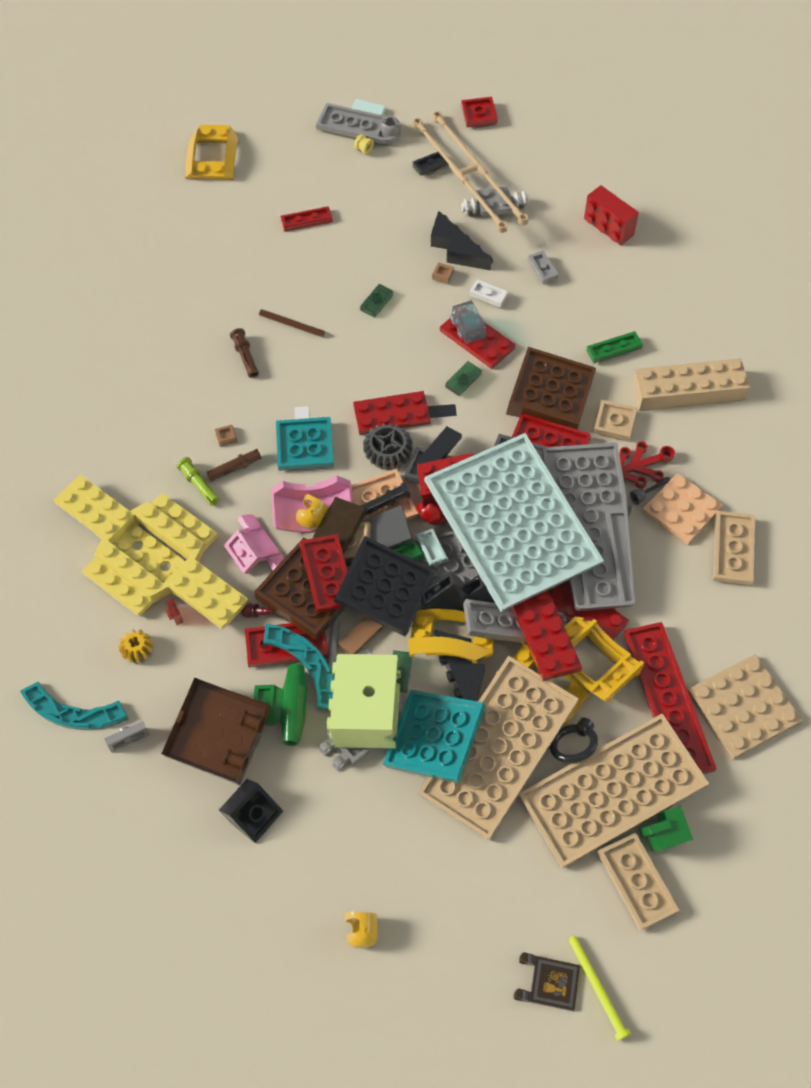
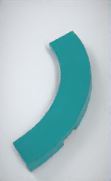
[263,624,334,710]
[20,681,129,730]

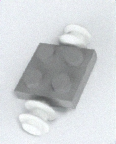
[461,186,528,217]

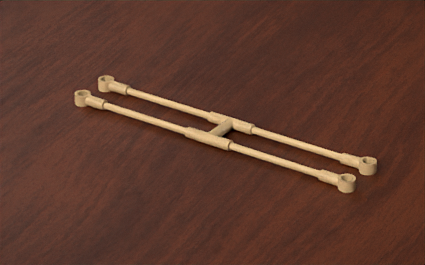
[413,111,528,233]

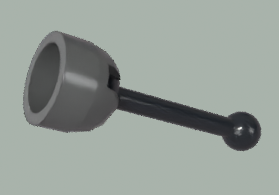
[630,477,670,505]

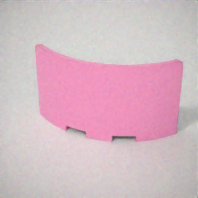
[271,475,353,533]

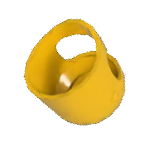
[296,494,329,530]
[345,912,378,949]

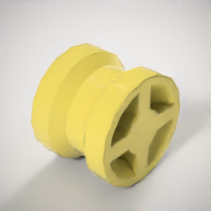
[354,134,374,154]

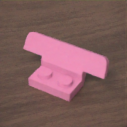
[224,514,284,574]

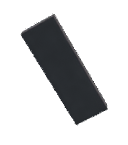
[415,426,462,468]

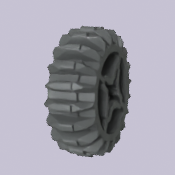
[363,422,413,470]

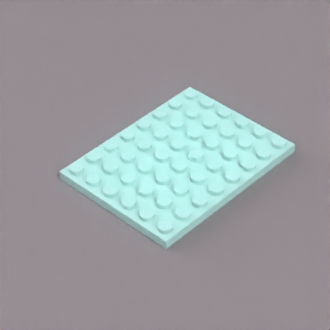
[424,433,604,612]

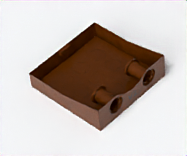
[506,347,596,429]
[254,537,349,641]
[161,677,272,786]

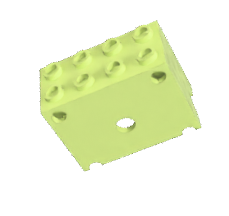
[327,654,401,748]

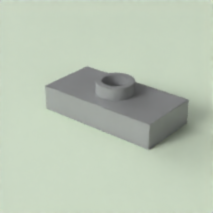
[528,250,559,284]
[104,721,149,753]

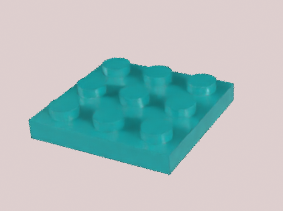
[276,417,334,471]

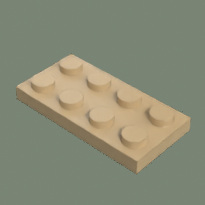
[713,511,755,586]
[597,833,680,931]

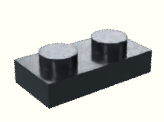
[412,152,449,176]

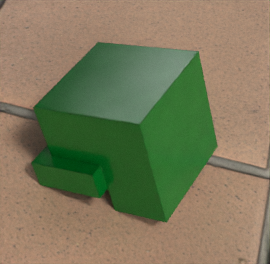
[639,806,693,852]

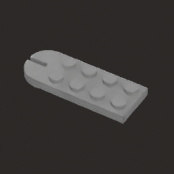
[316,103,401,145]
[463,599,567,644]

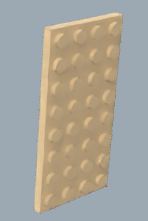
[418,656,579,841]
[518,713,709,869]

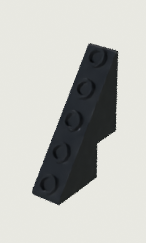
[431,211,493,271]
[422,571,495,610]
[434,630,485,702]

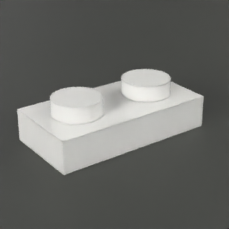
[469,279,508,308]

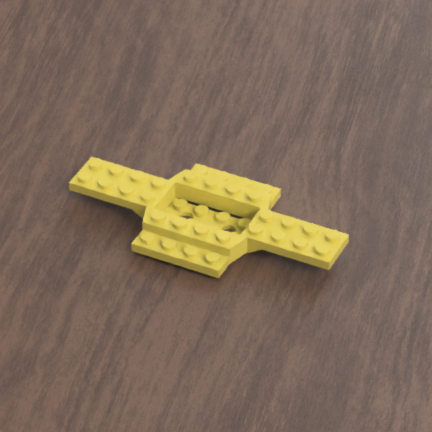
[53,474,249,630]

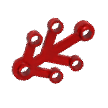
[619,441,675,489]

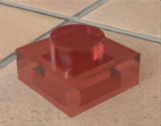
[165,598,183,626]

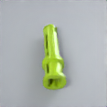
[176,457,220,506]

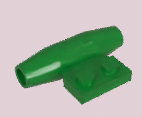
[254,664,307,746]

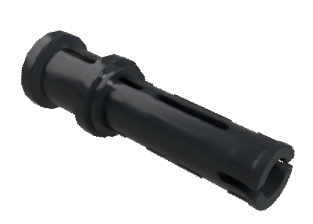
[361,482,411,516]

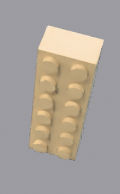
[632,358,750,411]

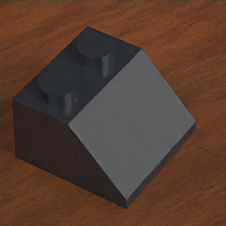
[219,779,283,843]

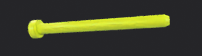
[569,936,632,1041]

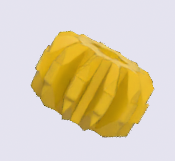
[118,629,153,663]

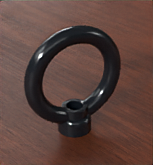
[549,717,598,763]

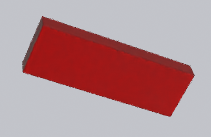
[280,206,333,232]

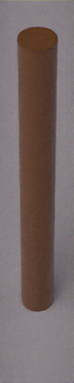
[259,309,325,337]

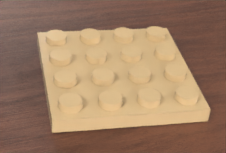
[688,654,802,760]

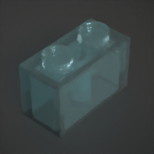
[450,300,486,343]

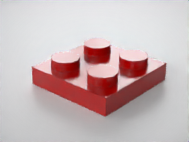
[461,96,498,127]

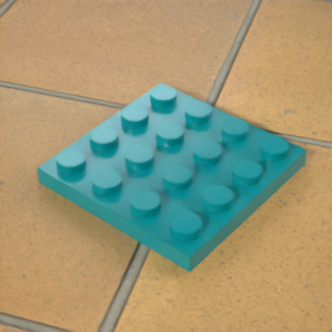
[383,689,486,783]

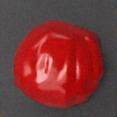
[416,501,448,526]

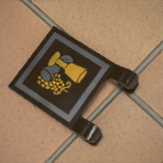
[514,952,580,1012]

